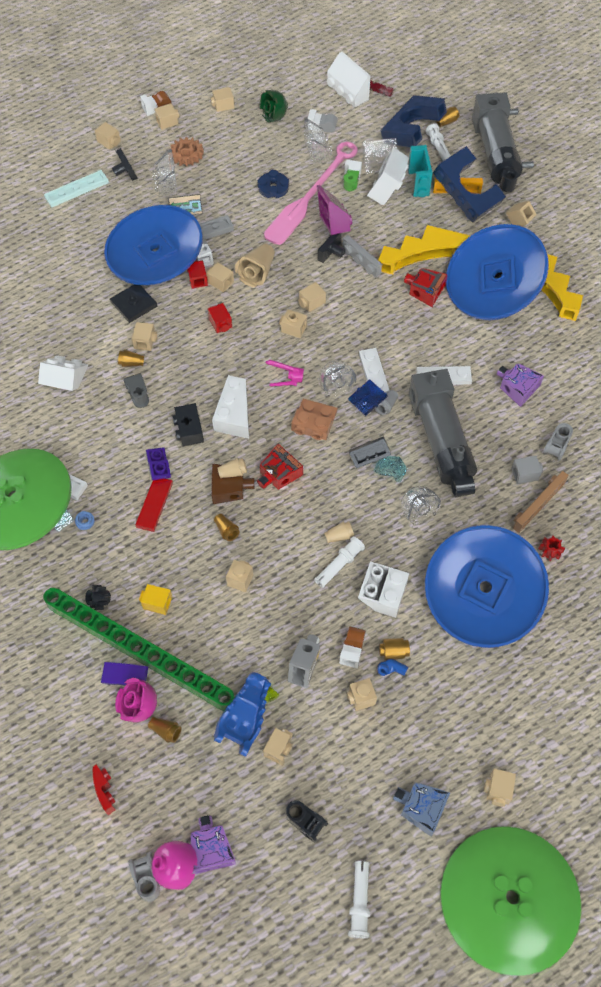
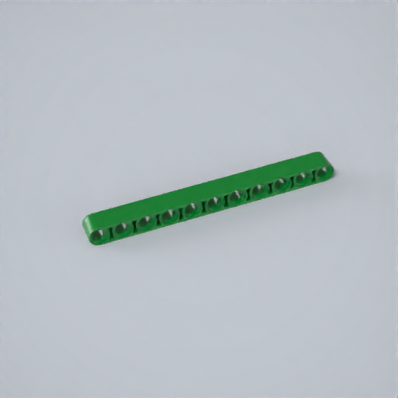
[43,588,235,711]

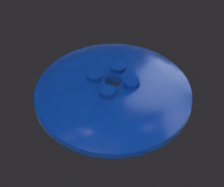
[104,205,203,285]
[446,224,549,320]
[425,525,549,648]

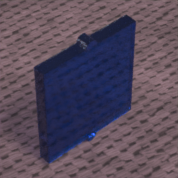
[348,379,388,416]

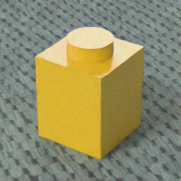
[139,584,172,615]

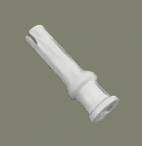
[425,124,450,161]
[314,536,365,588]
[348,861,370,938]

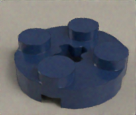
[257,169,289,198]

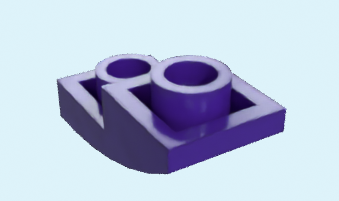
[146,447,171,480]
[101,662,149,686]

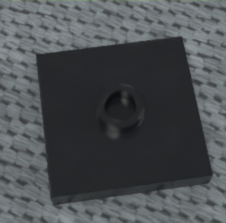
[110,284,158,323]

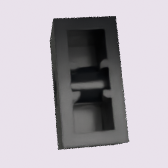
[172,403,204,447]

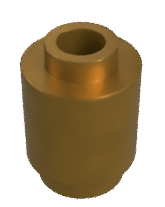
[379,638,410,660]

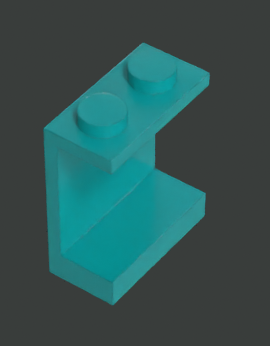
[408,145,433,198]

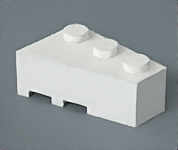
[367,147,409,205]
[212,375,249,439]

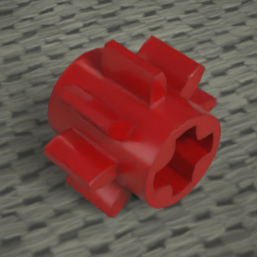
[538,536,565,561]

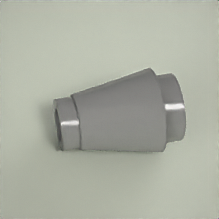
[374,390,398,415]

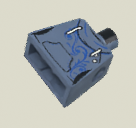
[393,783,450,837]

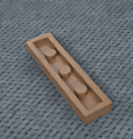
[513,471,569,533]

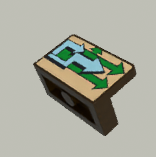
[168,194,203,215]

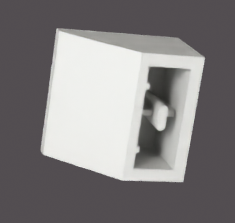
[38,356,88,391]
[358,561,409,618]

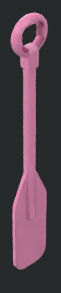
[264,142,358,245]

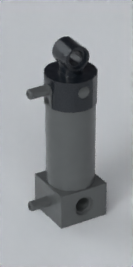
[472,92,534,192]
[409,369,477,498]

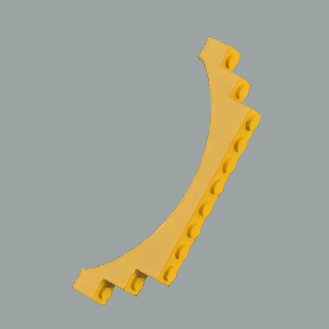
[378,225,583,321]

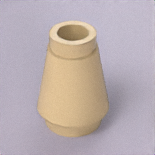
[218,458,247,478]
[324,521,354,543]

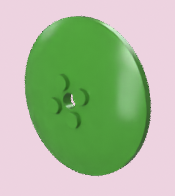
[0,449,72,551]
[441,827,581,976]

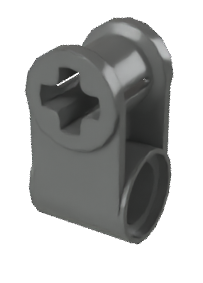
[123,373,149,408]

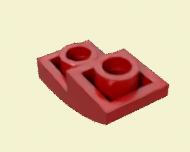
[93,764,116,816]

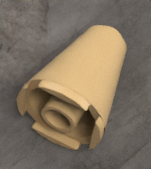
[235,244,275,287]

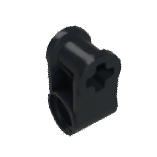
[286,800,329,843]

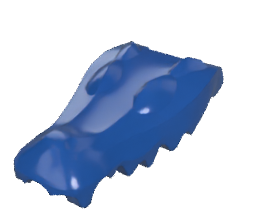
[214,672,271,756]

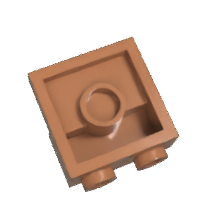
[291,398,338,440]

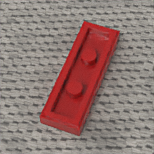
[135,479,173,532]

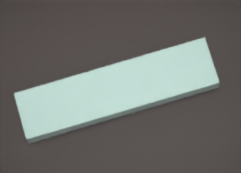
[44,170,109,208]

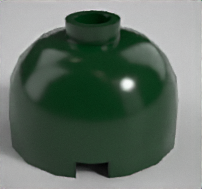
[260,90,288,123]

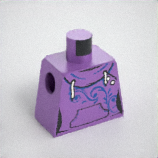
[497,364,544,407]
[191,815,236,874]

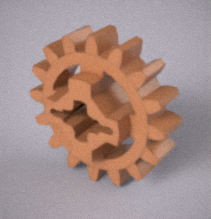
[169,137,204,167]

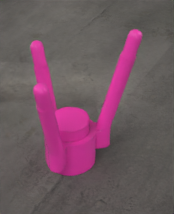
[265,360,304,387]

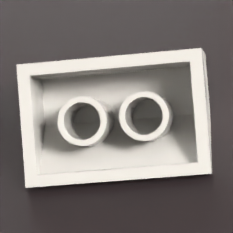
[327,52,370,107]

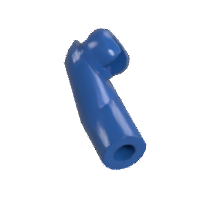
[377,659,408,676]

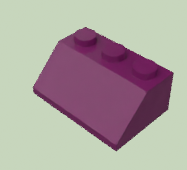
[317,185,352,235]

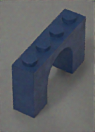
[380,95,447,147]
[433,146,506,222]

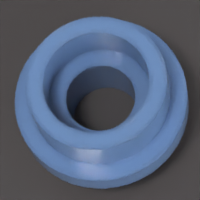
[75,511,95,530]

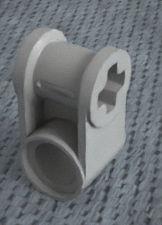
[543,423,573,460]
[128,852,160,902]

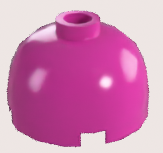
[115,678,157,723]
[151,841,197,890]

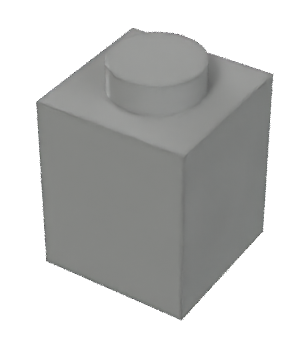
[511,456,543,484]

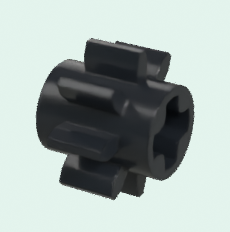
[85,585,111,610]

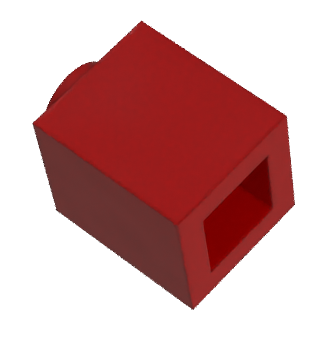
[187,260,208,289]
[207,303,233,333]

